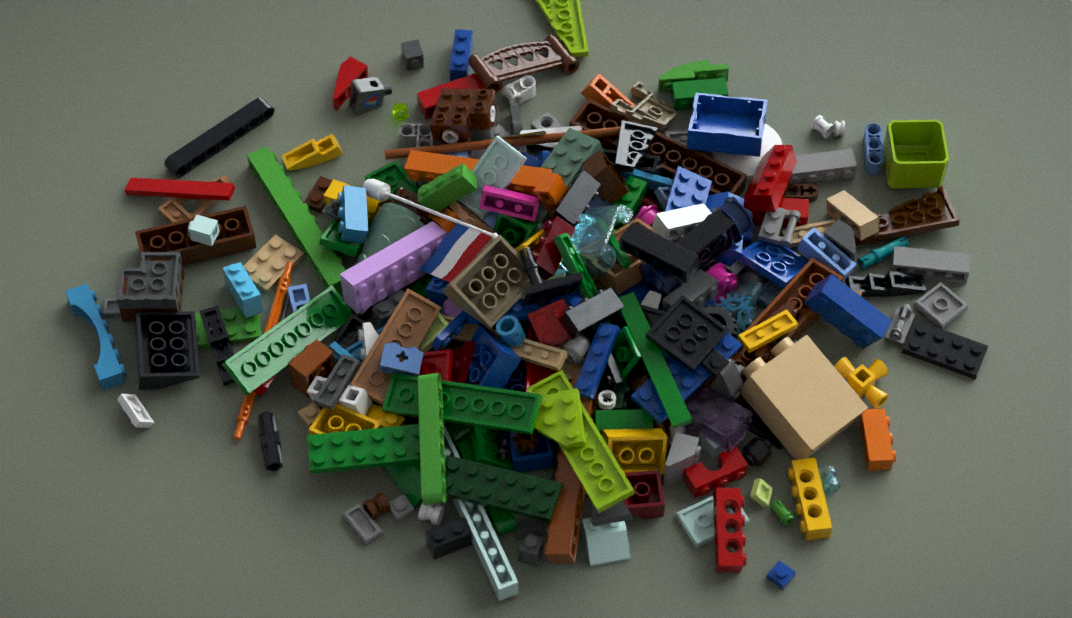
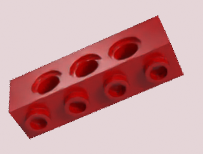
[713,487,747,573]

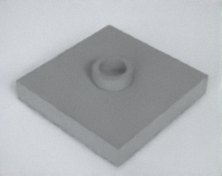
[914,282,969,329]

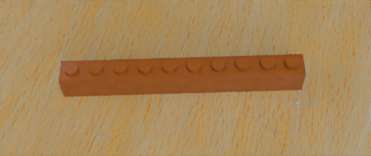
[544,374,600,564]

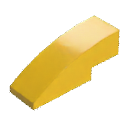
[281,134,343,171]

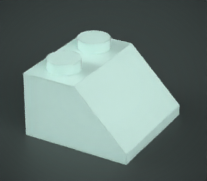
[582,518,630,567]

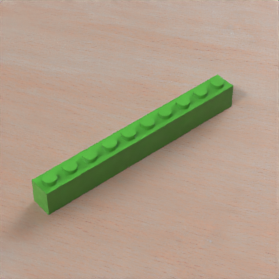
[247,146,348,293]

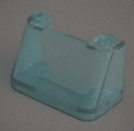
[560,205,633,279]

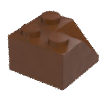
[582,150,629,205]

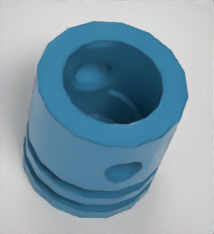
[496,315,526,348]

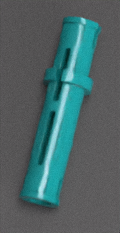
[857,236,909,270]

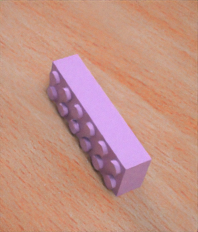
[340,221,447,314]

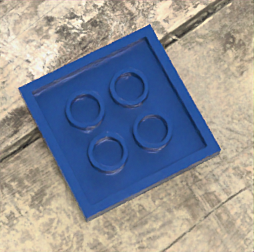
[738,240,809,288]

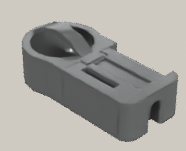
[510,104,523,135]

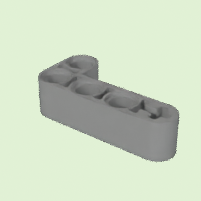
[399,124,434,189]

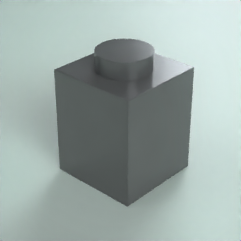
[401,39,424,70]

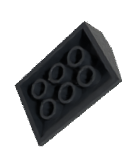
[135,311,200,390]

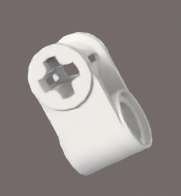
[501,76,536,105]

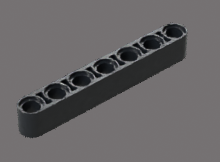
[164,97,275,178]

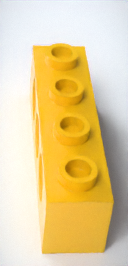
[787,458,832,540]

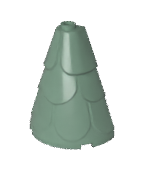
[355,203,425,265]

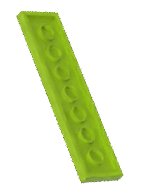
[527,370,635,513]

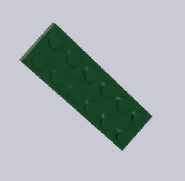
[445,455,564,522]

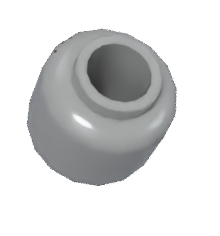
[562,336,591,365]

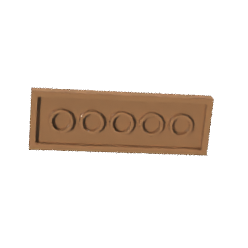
[350,288,442,405]

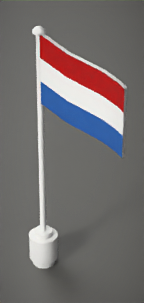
[363,179,498,282]

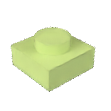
[750,478,773,507]

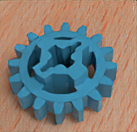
[715,293,754,334]

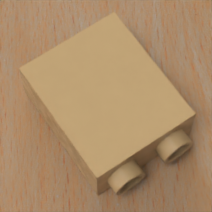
[739,335,868,460]

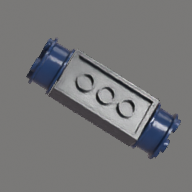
[639,197,754,300]

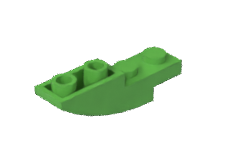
[658,60,729,91]

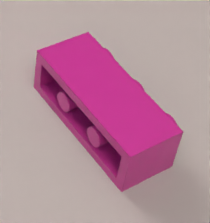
[479,185,540,222]

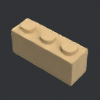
[826,190,879,240]

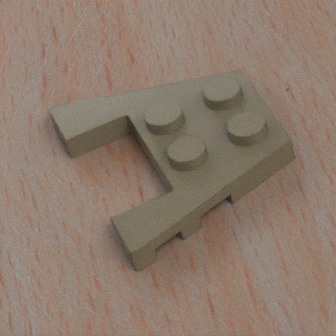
[609,81,678,131]

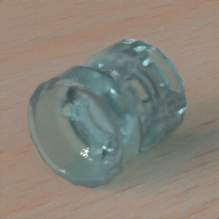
[819,466,841,494]

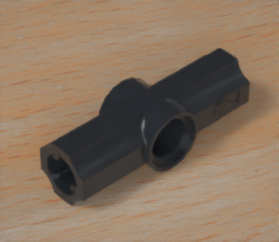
[257,411,283,472]

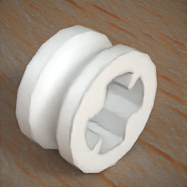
[834,121,845,137]
[598,390,616,410]

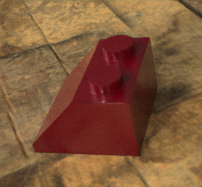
[623,470,665,519]

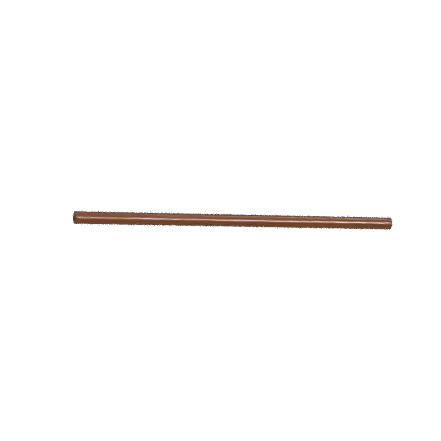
[384,127,620,160]

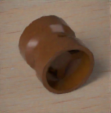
[363,492,391,520]

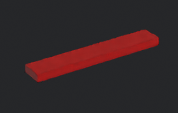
[125,177,235,201]

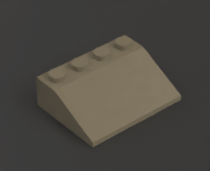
[442,235,531,329]

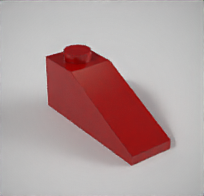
[333,56,368,111]

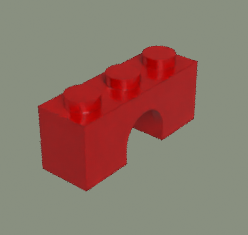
[682,446,748,498]

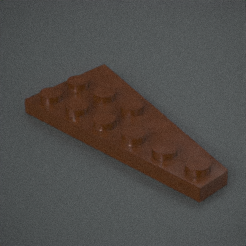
[854,186,959,246]

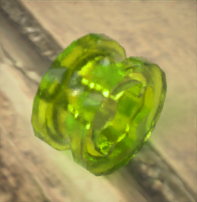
[392,103,409,121]

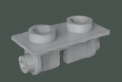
[885,304,915,344]

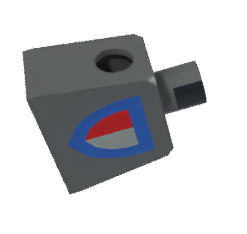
[348,77,392,116]

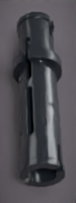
[519,247,550,306]

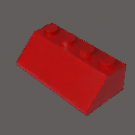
[744,145,797,212]

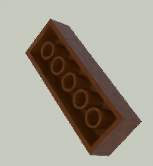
[135,206,257,265]

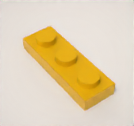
[738,310,798,353]

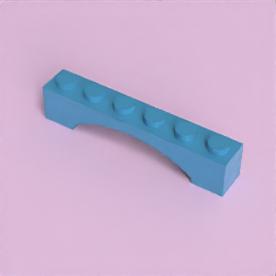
[65,284,126,391]

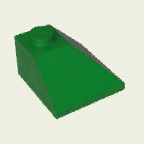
[611,326,641,380]

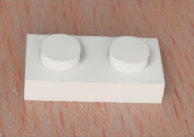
[117,394,154,428]

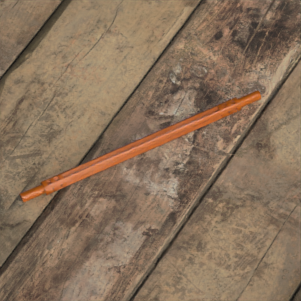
[233,261,294,441]

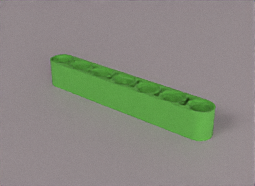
[418,373,446,506]

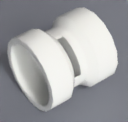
[418,503,445,526]

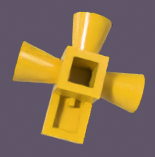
[834,357,889,409]

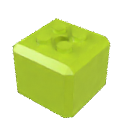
[883,120,949,188]

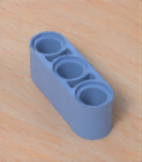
[863,123,884,176]

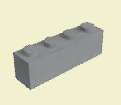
[788,149,857,184]
[891,246,970,284]

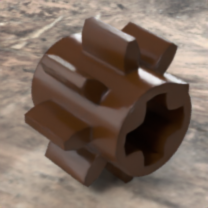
[513,432,538,454]

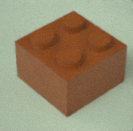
[289,339,335,398]

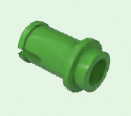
[770,500,795,526]

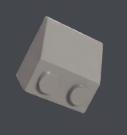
[663,432,701,486]

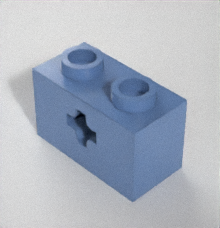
[378,342,424,377]

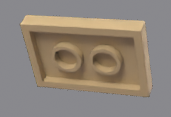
[243,234,305,294]

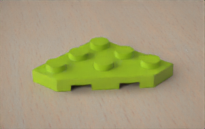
[534,388,586,449]

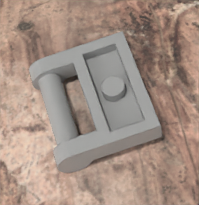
[758,208,801,247]

